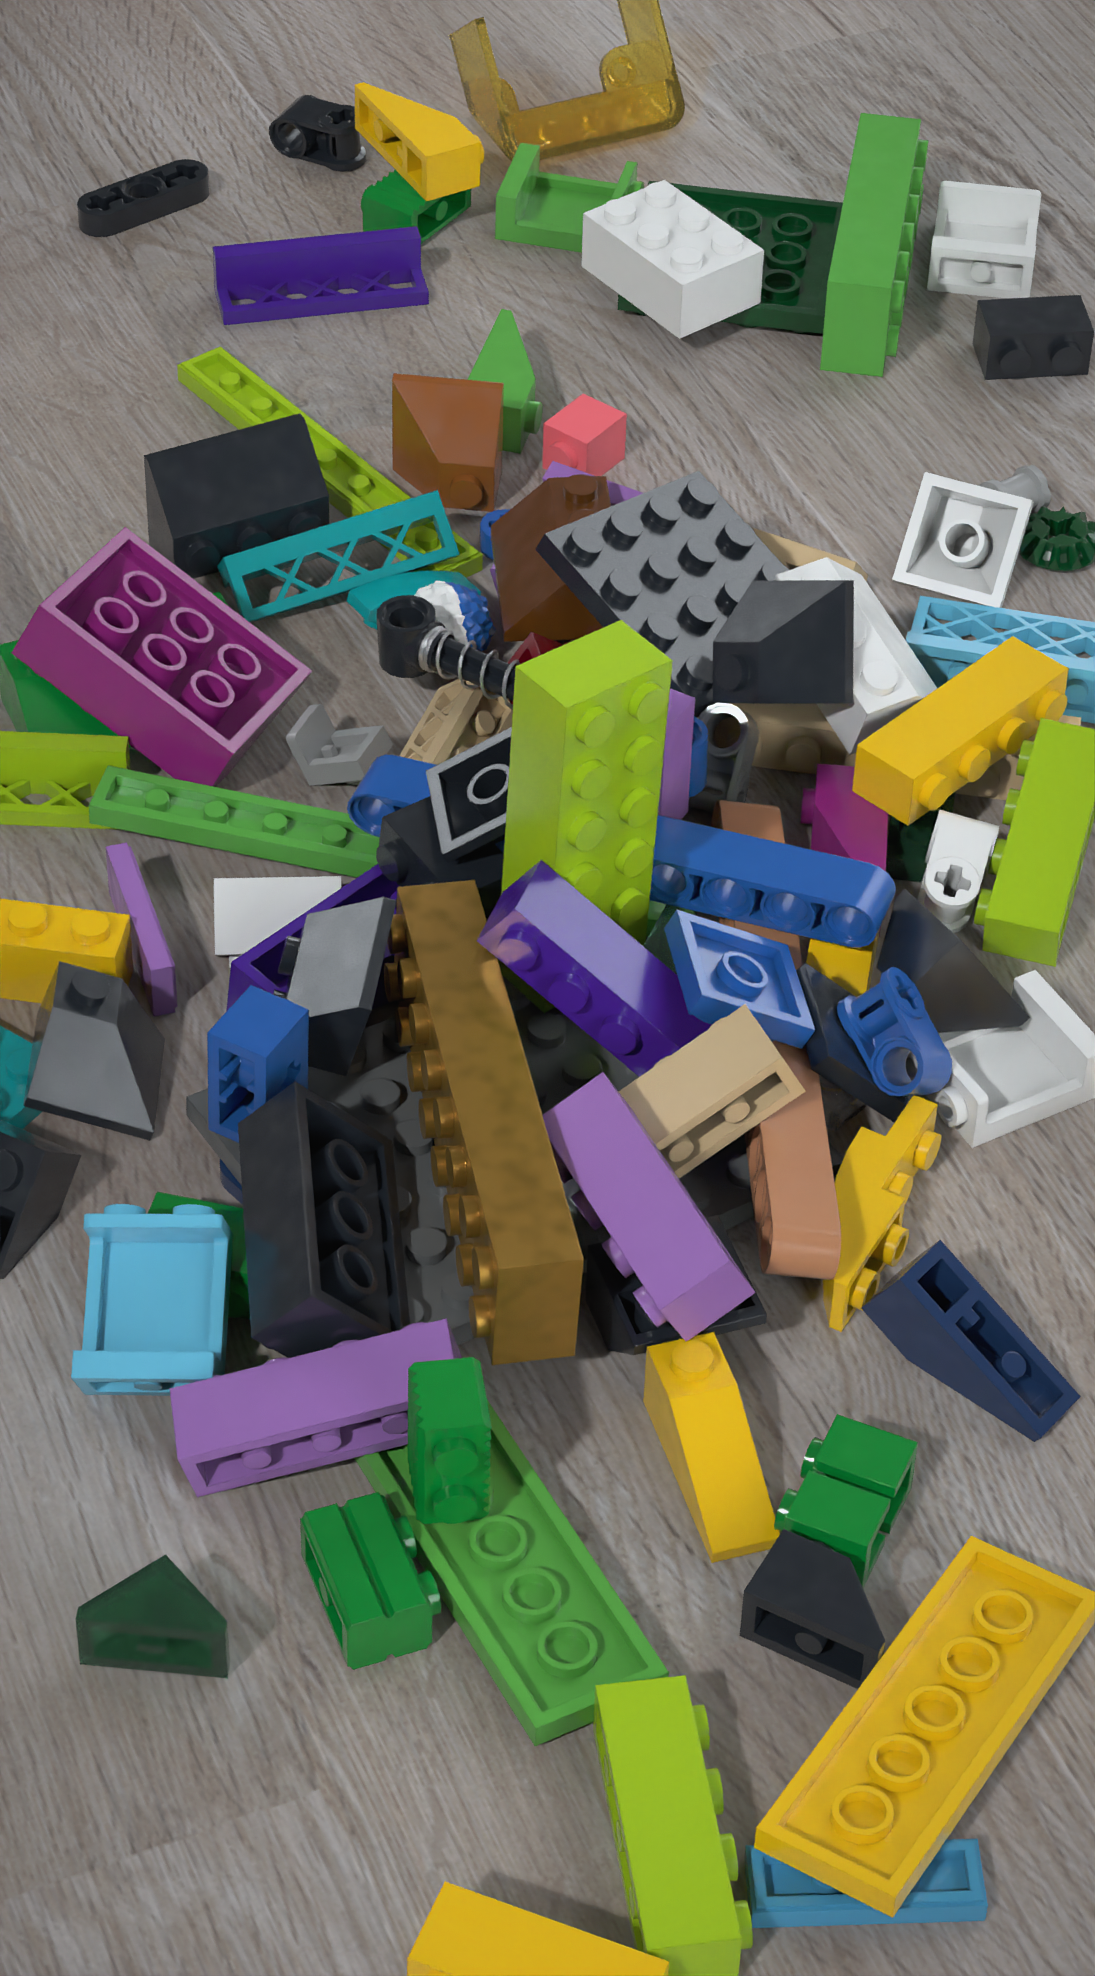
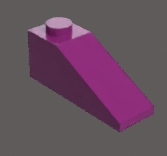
[800,764,888,937]

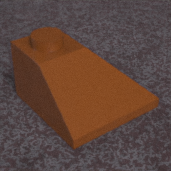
[392,373,504,512]

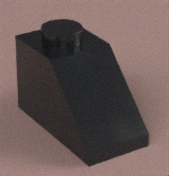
[740,1529,885,1689]

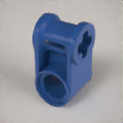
[837,967,952,1096]

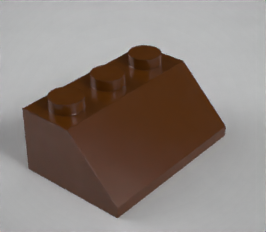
[491,474,611,642]

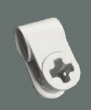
[917,810,999,933]

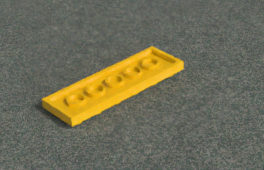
[754,1536,1095,1918]

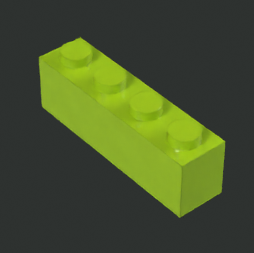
[974,718,1095,967]
[593,1675,753,1976]

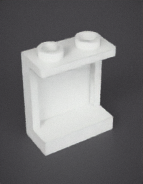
[927,181,1041,299]
[905,970,1095,1148]

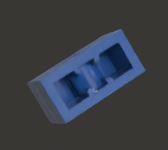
[207,985,309,1143]

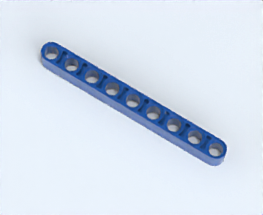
[347,755,896,948]

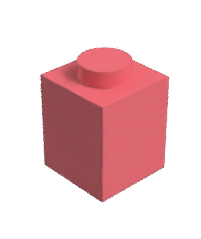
[542,393,627,476]

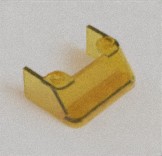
[449,0,685,162]

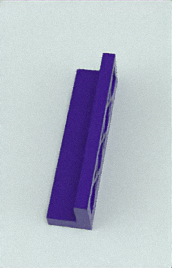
[212,226,429,325]

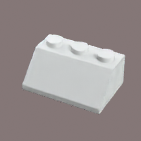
[774,557,937,755]

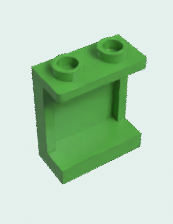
[495,143,644,253]

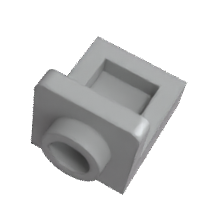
[286,704,393,786]

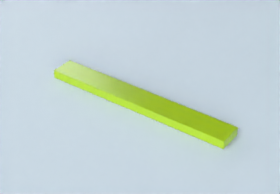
[177,347,483,578]

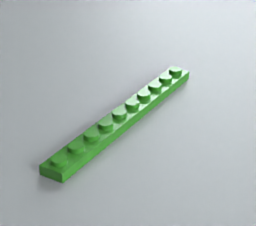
[89,765,698,940]

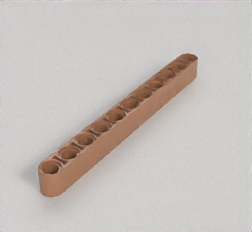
[711,800,841,1280]

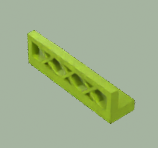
[0,731,131,830]

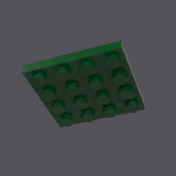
[618,181,843,334]

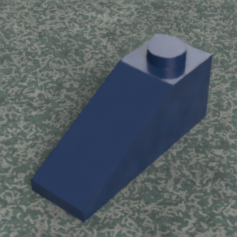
[861,1240,1081,1442]

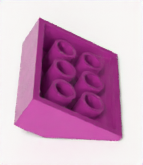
[11,527,312,787]

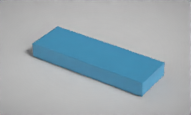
[744,1839,988,1928]

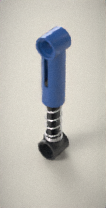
[377,595,708,797]

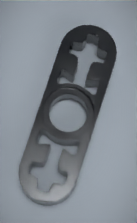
[77,159,209,237]

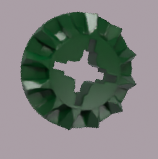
[1019,506,1095,571]

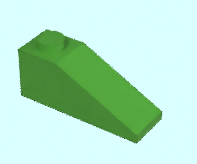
[467,309,543,454]

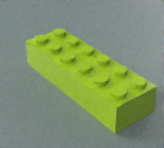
[497,620,673,1013]

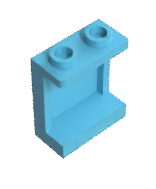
[71,1204,233,1396]

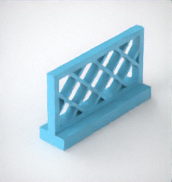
[905,596,1095,723]

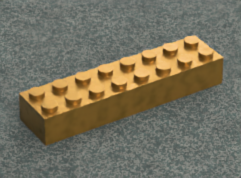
[384,880,584,1365]

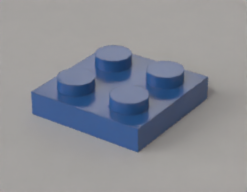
[664,910,815,1049]

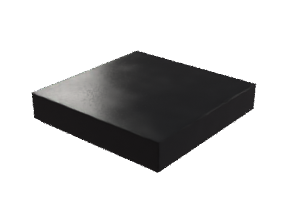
[796,963,912,1122]

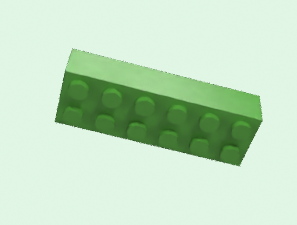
[820,113,929,377]

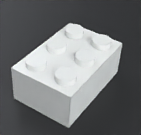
[581,180,764,339]

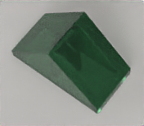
[75,1554,230,1679]

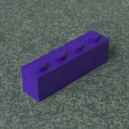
[477,860,712,1077]

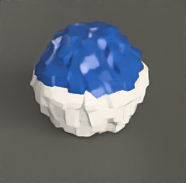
[414,580,496,674]

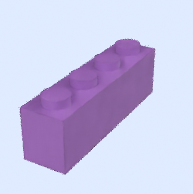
[542,1072,756,1342]
[170,1318,462,1497]

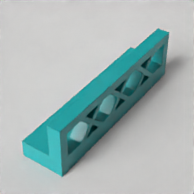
[217,490,460,623]

